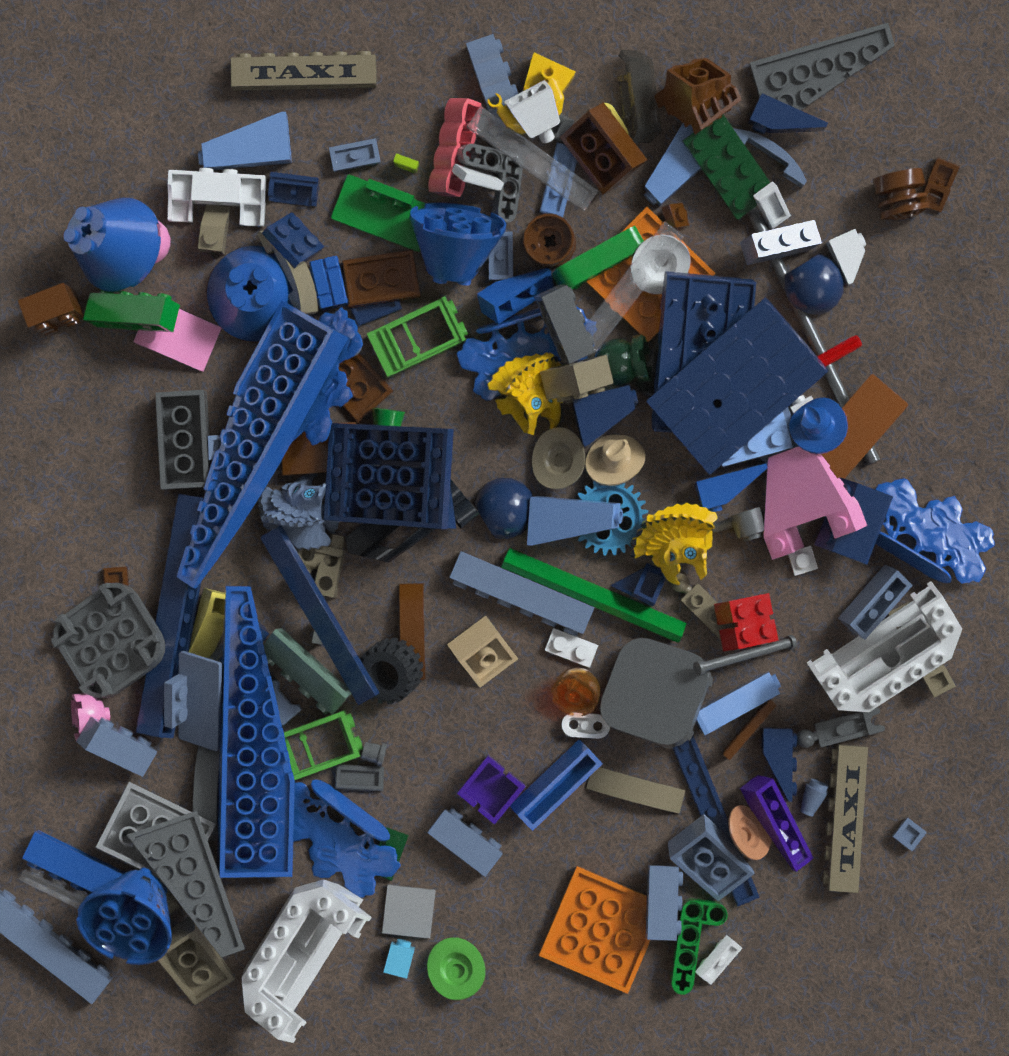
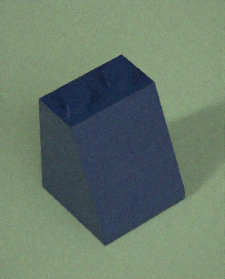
[571,385,638,448]

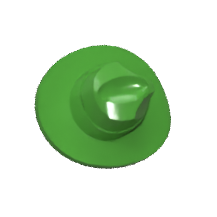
[427,938,485,1000]

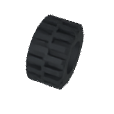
[360,638,423,704]

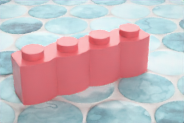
[428,98,482,197]

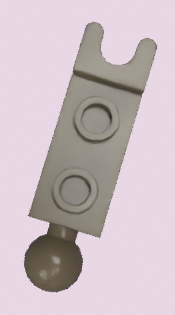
[671,573,736,641]

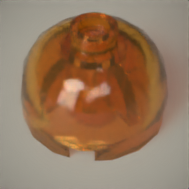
[551,667,600,716]

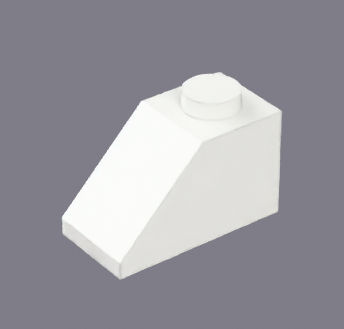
[826,229,866,287]

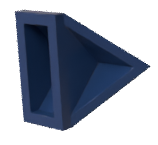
[610,563,666,607]

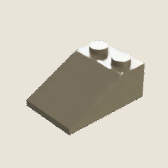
[158,917,235,1005]

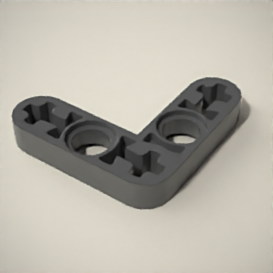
[457,144,523,223]

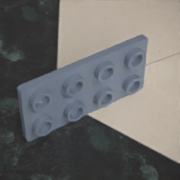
[164,651,222,751]

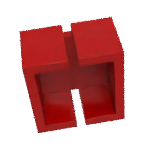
[714,593,779,651]

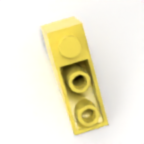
[189,588,225,658]

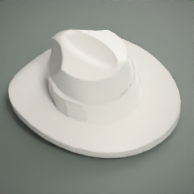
[631,234,691,294]

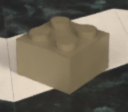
[540,355,613,402]

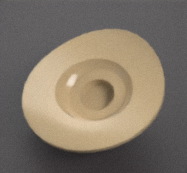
[586,435,645,486]

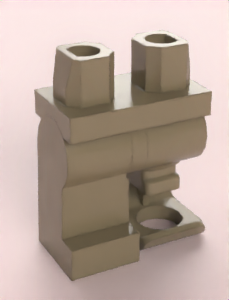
[298,534,346,598]

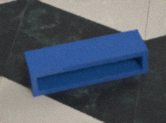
[510,739,603,831]
[22,830,125,892]

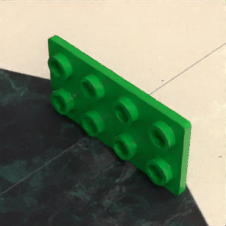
[331,174,426,252]

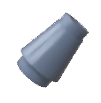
[800,779,829,816]

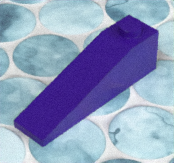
[740,775,813,872]

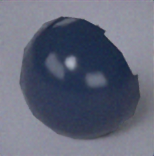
[784,254,844,315]
[474,478,533,539]

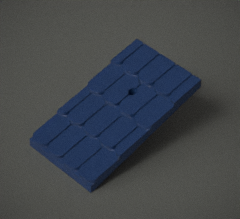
[651,271,756,433]
[646,297,829,475]

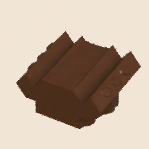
[654,58,742,134]

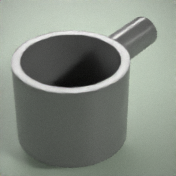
[712,507,764,542]

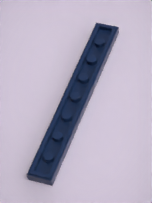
[260,525,379,705]
[673,736,760,907]

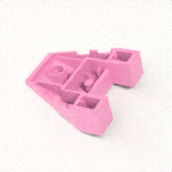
[764,446,867,560]

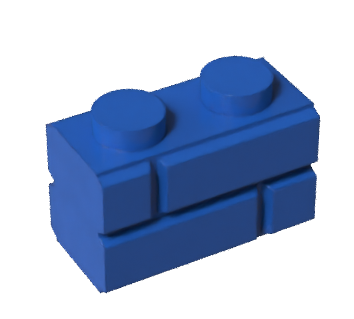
[308,256,349,311]

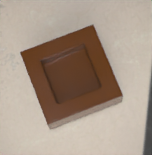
[662,203,689,230]

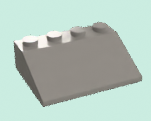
[96,782,216,881]

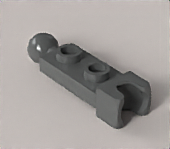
[797,707,885,748]

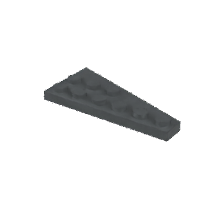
[749,23,895,111]
[127,810,245,958]

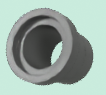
[361,742,387,767]

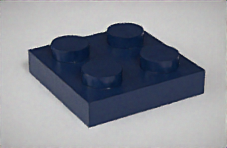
[262,212,324,269]

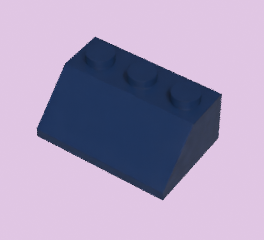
[815,477,893,564]

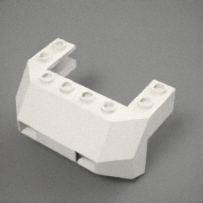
[807,581,962,712]
[242,880,372,1043]

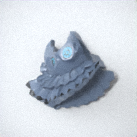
[257,474,340,551]

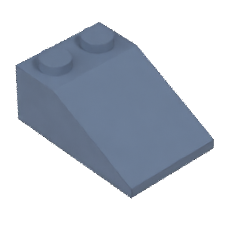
[668,814,754,901]

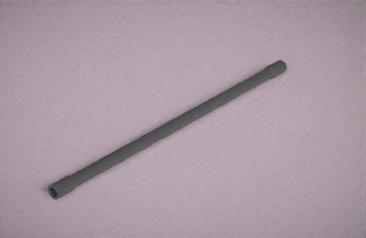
[747,206,880,465]

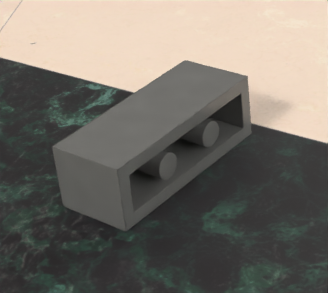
[534,285,595,364]

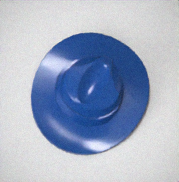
[789,398,848,454]

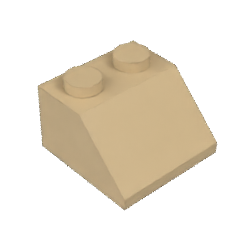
[447,616,518,687]

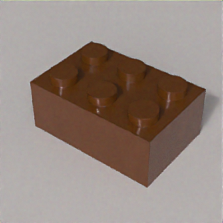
[560,102,647,195]
[18,283,84,337]

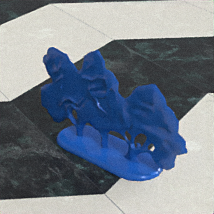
[292,307,363,445]
[457,307,597,400]
[875,478,995,584]
[293,779,401,898]

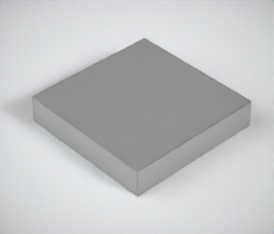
[382,884,436,939]

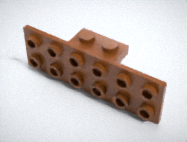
[821,374,908,479]

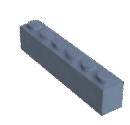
[450,551,595,637]
[0,889,113,1004]

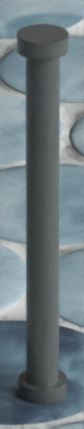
[693,635,797,676]

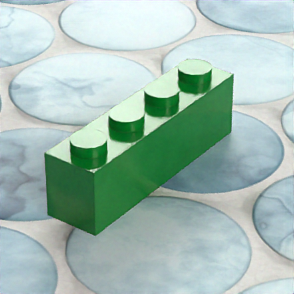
[83,290,180,333]

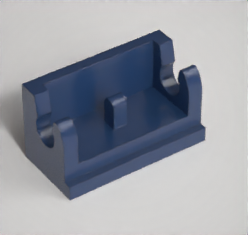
[268,172,320,207]

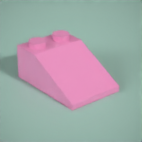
[133,309,222,372]

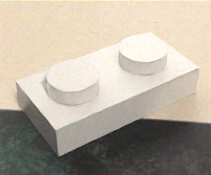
[545,628,598,668]
[695,935,742,985]

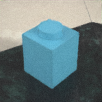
[384,939,415,979]

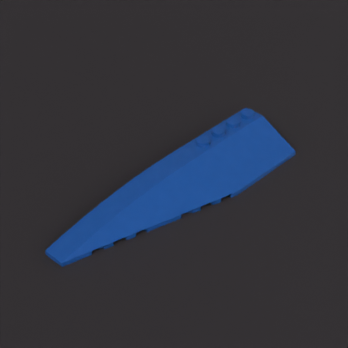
[177,301,348,589]
[217,586,295,878]

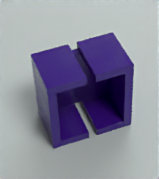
[457,754,525,825]

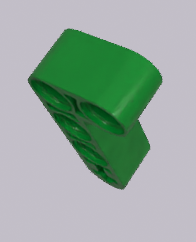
[552,226,644,290]
[671,898,728,995]

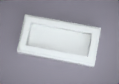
[452,164,504,191]
[753,181,791,230]

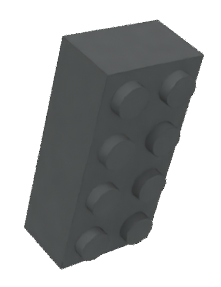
[155,390,211,490]

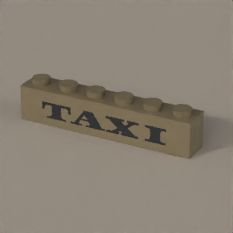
[231,51,377,91]
[823,744,868,893]

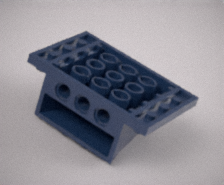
[324,423,456,529]

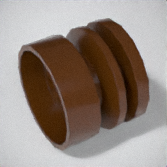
[872,168,931,221]
[524,214,576,268]

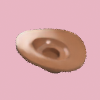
[728,805,772,860]

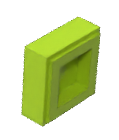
[393,153,419,173]

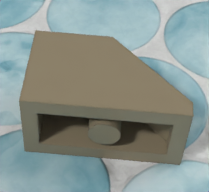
[198,204,230,255]

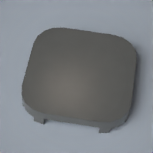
[51,583,165,698]
[600,638,713,749]

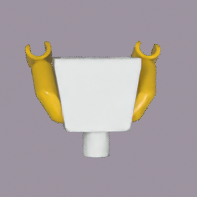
[488,66,564,143]

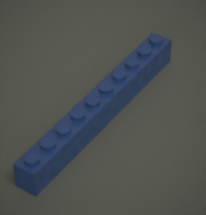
[136,494,204,738]

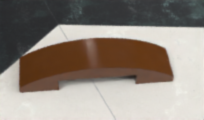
[399,583,426,680]

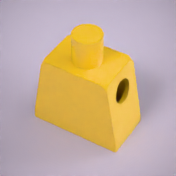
[523,52,576,93]

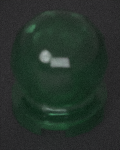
[594,334,652,386]

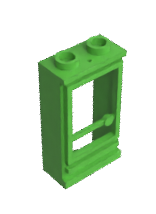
[367,296,468,379]
[284,710,363,780]

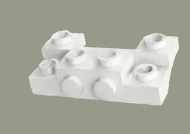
[168,168,266,227]

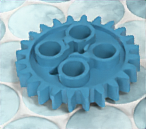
[578,481,648,556]

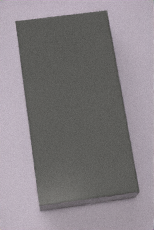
[335,764,384,791]

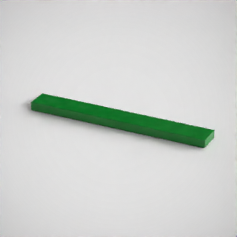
[501,548,686,643]

